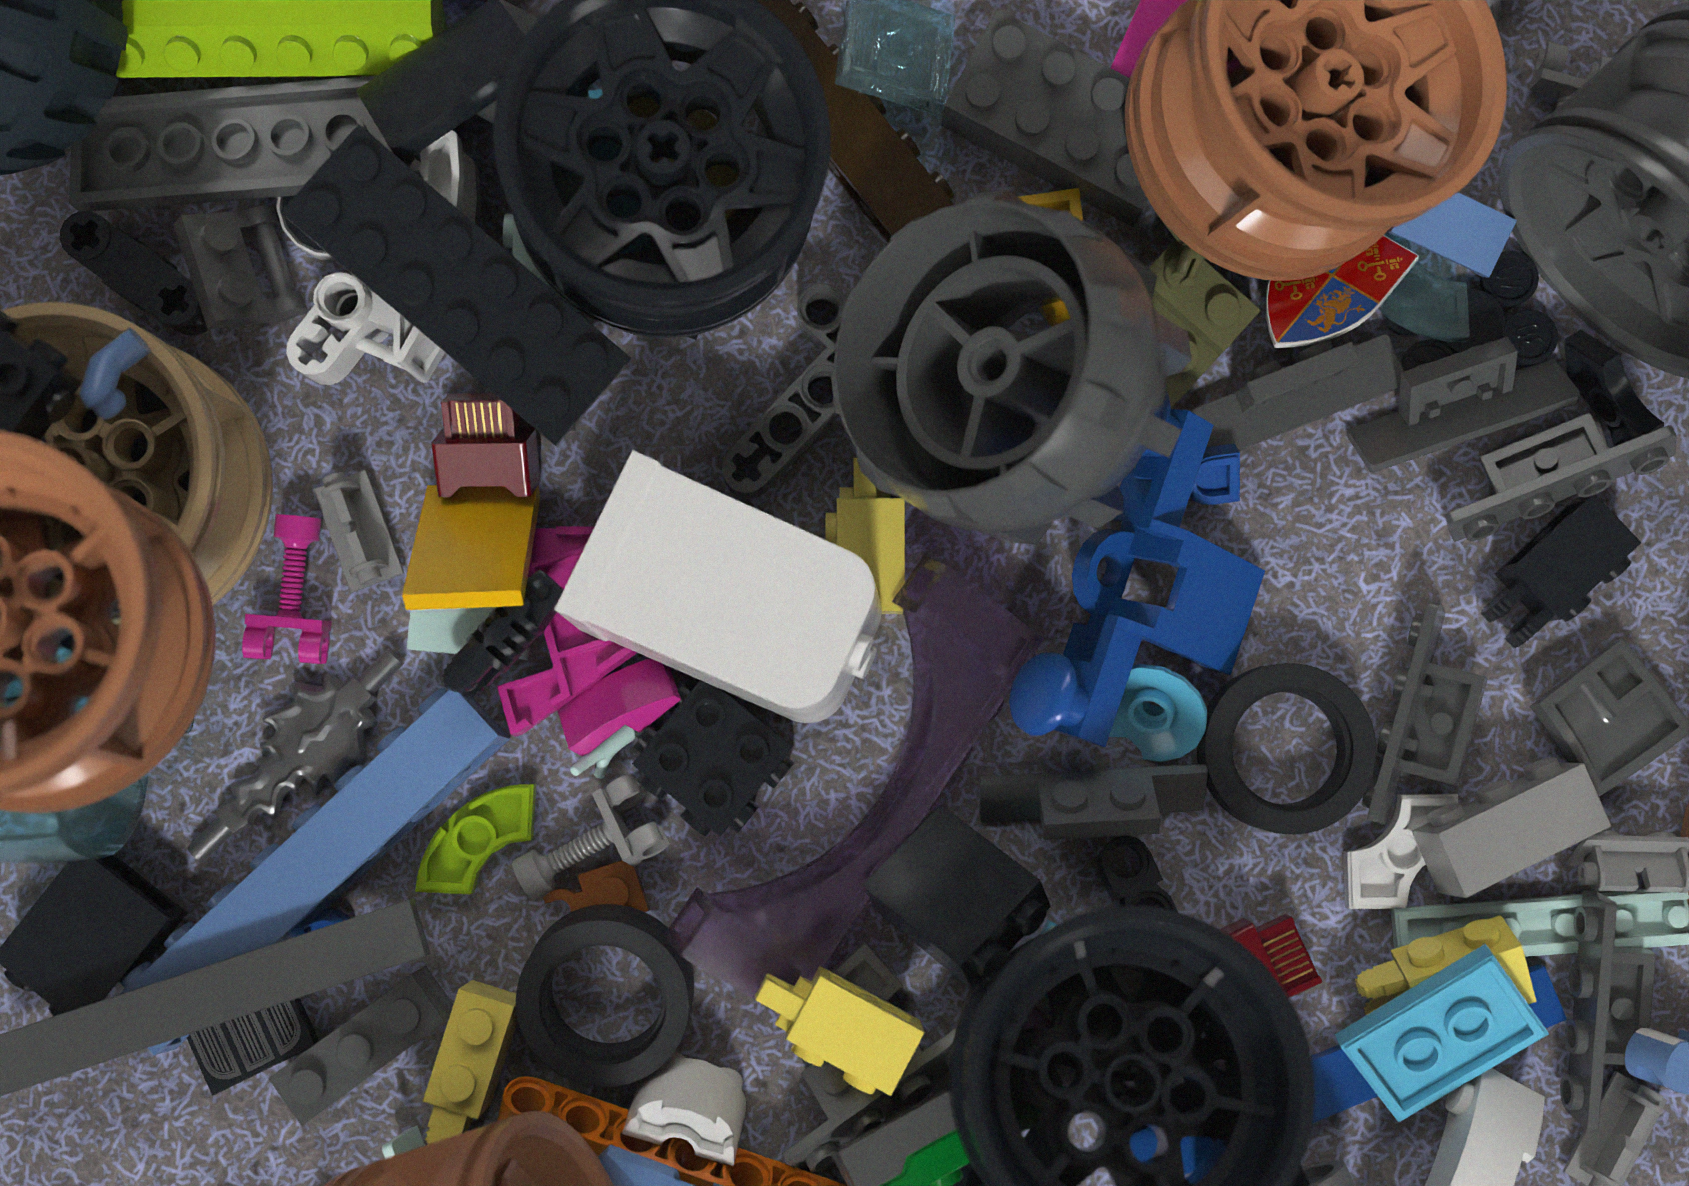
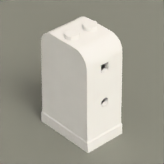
[554,450,882,723]

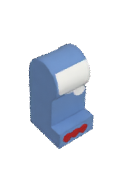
[1625,1028,1689,1095]

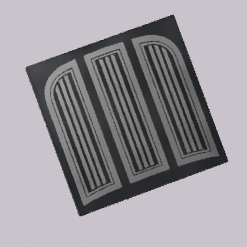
[187,998,319,1096]

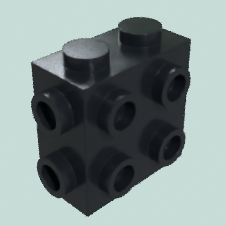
[0,310,83,442]
[632,678,795,837]

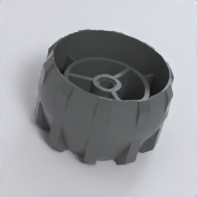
[831,191,1192,545]

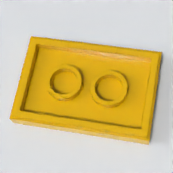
[402,484,540,610]

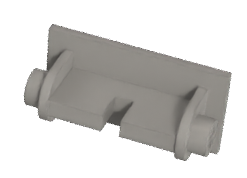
[313,470,404,593]
[1568,831,1689,893]
[1563,1071,1667,1186]

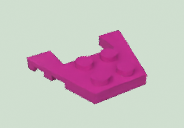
[497,526,637,737]

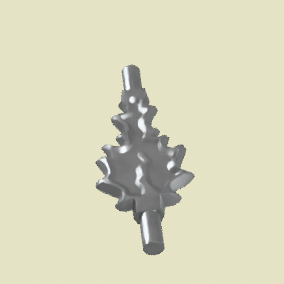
[187,648,404,863]

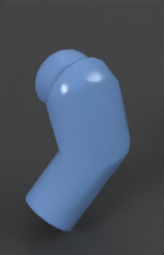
[79,328,151,419]

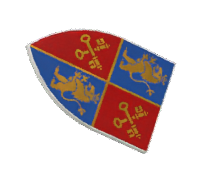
[1266,235,1419,348]

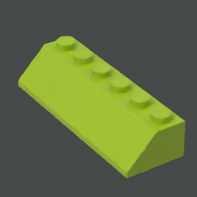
[116,0,447,78]

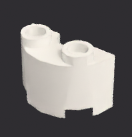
[622,1052,746,1166]

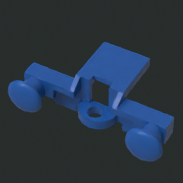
[1009,391,1265,747]

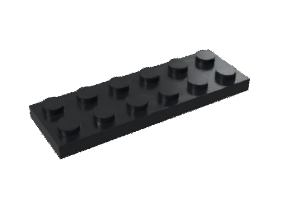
[280,124,631,446]

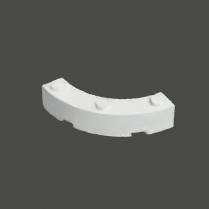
[1425,1068,1545,1186]

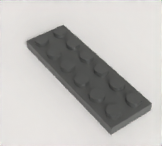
[69,75,394,211]

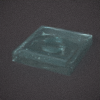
[834,0,956,116]

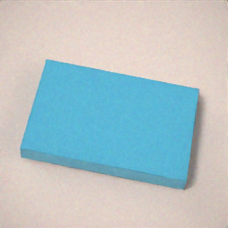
[1335,943,1549,1122]

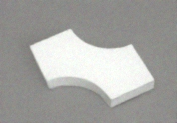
[1343,794,1458,909]

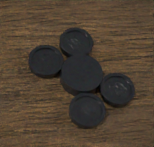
[1381,251,1558,371]

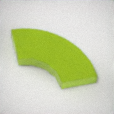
[415,783,536,895]

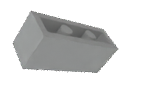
[1412,757,1611,898]

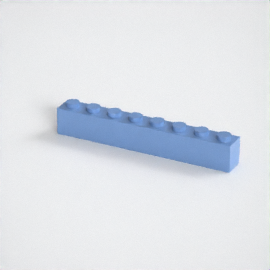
[119,688,510,1055]

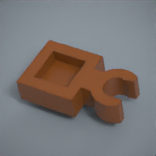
[543,860,650,913]

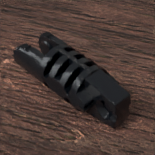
[441,570,564,698]

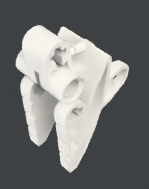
[286,130,481,385]

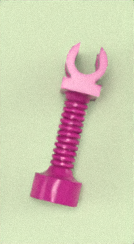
[242,514,332,664]

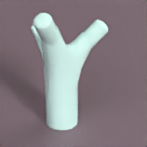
[566,725,646,779]

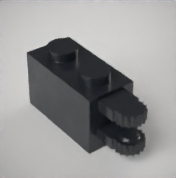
[1481,494,1642,648]

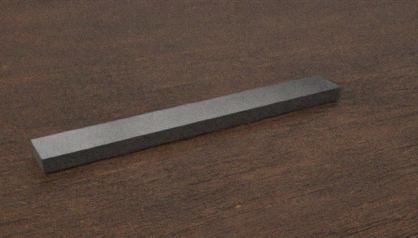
[0,898,431,1097]

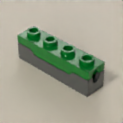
[830,1058,1065,1186]

